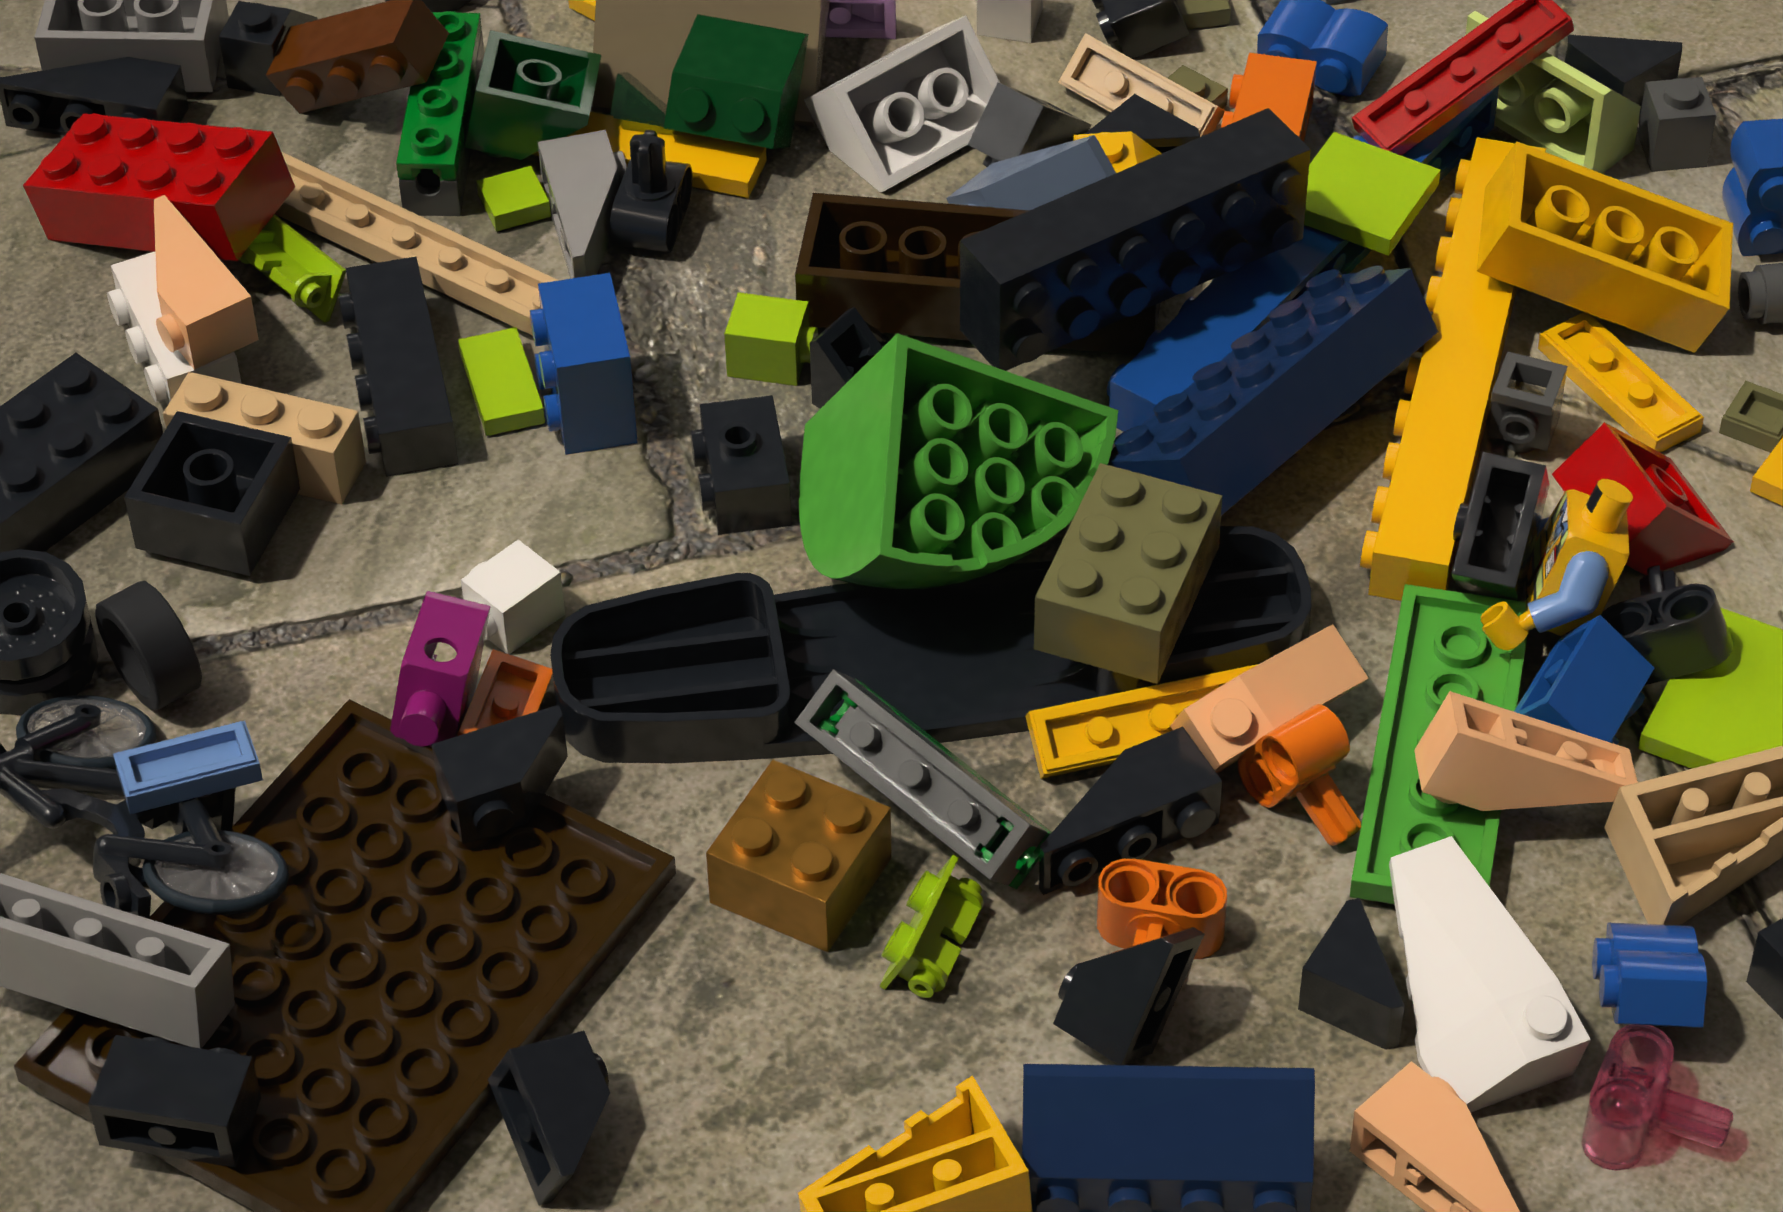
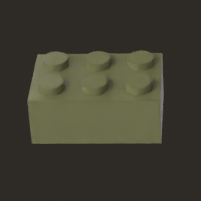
[1034,463,1223,684]

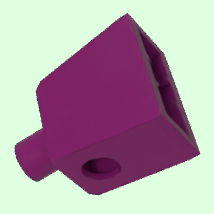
[390,591,491,747]

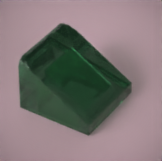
[611,72,667,127]

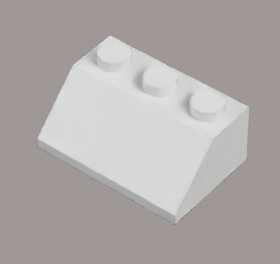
[804,15,1000,192]

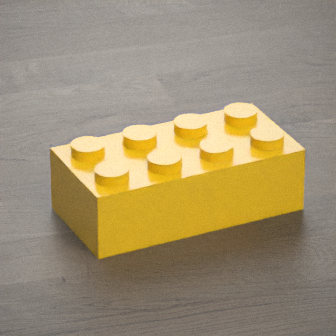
[1477,141,1733,353]

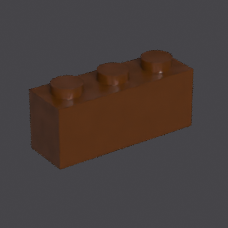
[266,0,449,114]

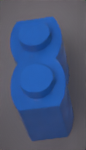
[1257,0,1388,96]
[1722,119,1783,256]
[1592,922,1707,1028]

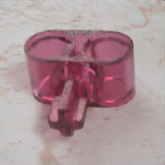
[1581,1024,1733,1171]

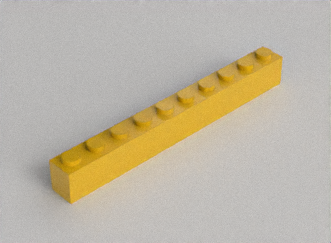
[1360,137,1546,601]

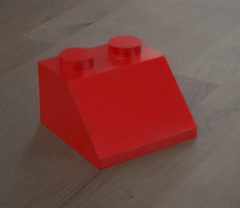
[1552,422,1734,576]

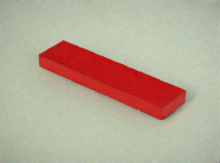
[1352,0,1574,156]

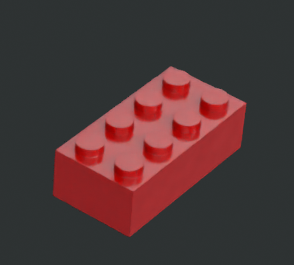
[23,113,295,261]

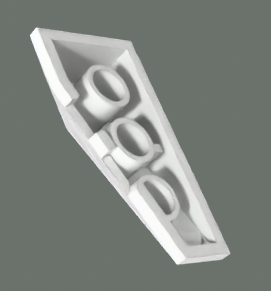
[1389,836,1591,1113]

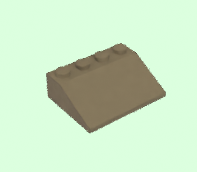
[591,0,830,127]

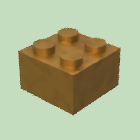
[706,759,892,952]

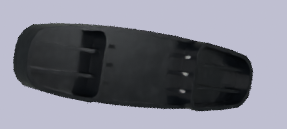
[550,526,1312,763]

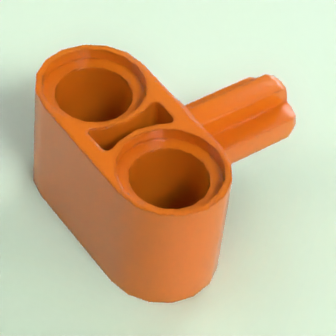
[1238,704,1361,846]
[1097,859,1227,959]

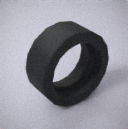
[95,581,202,710]

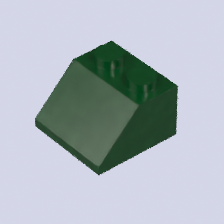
[664,14,809,149]
[465,30,601,160]

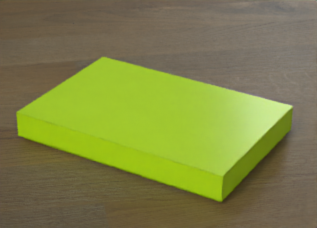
[1638,607,1783,769]

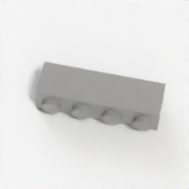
[0,873,235,1049]

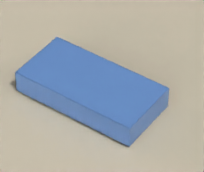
[113,721,263,814]

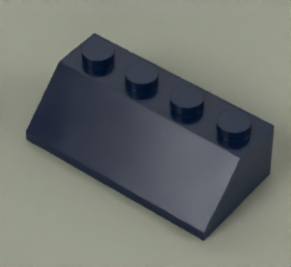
[1022,1064,1315,1212]

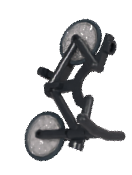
[0,695,290,919]

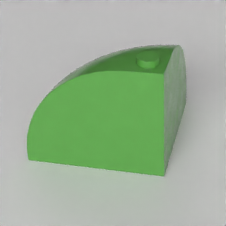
[799,333,1118,589]

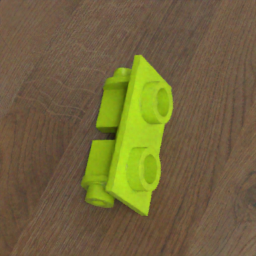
[239,214,346,322]
[879,855,984,998]

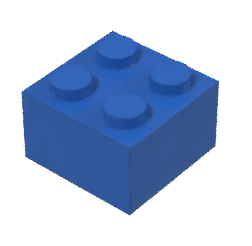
[530,273,638,455]

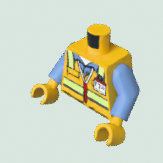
[1480,479,1633,650]

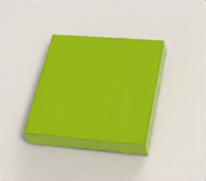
[1304,132,1440,256]

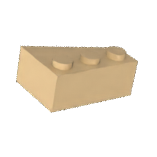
[1604,746,1783,926]

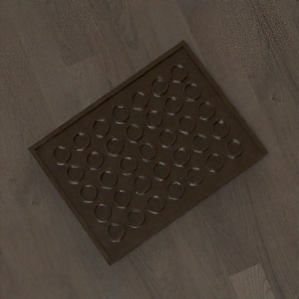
[14,699,676,1212]

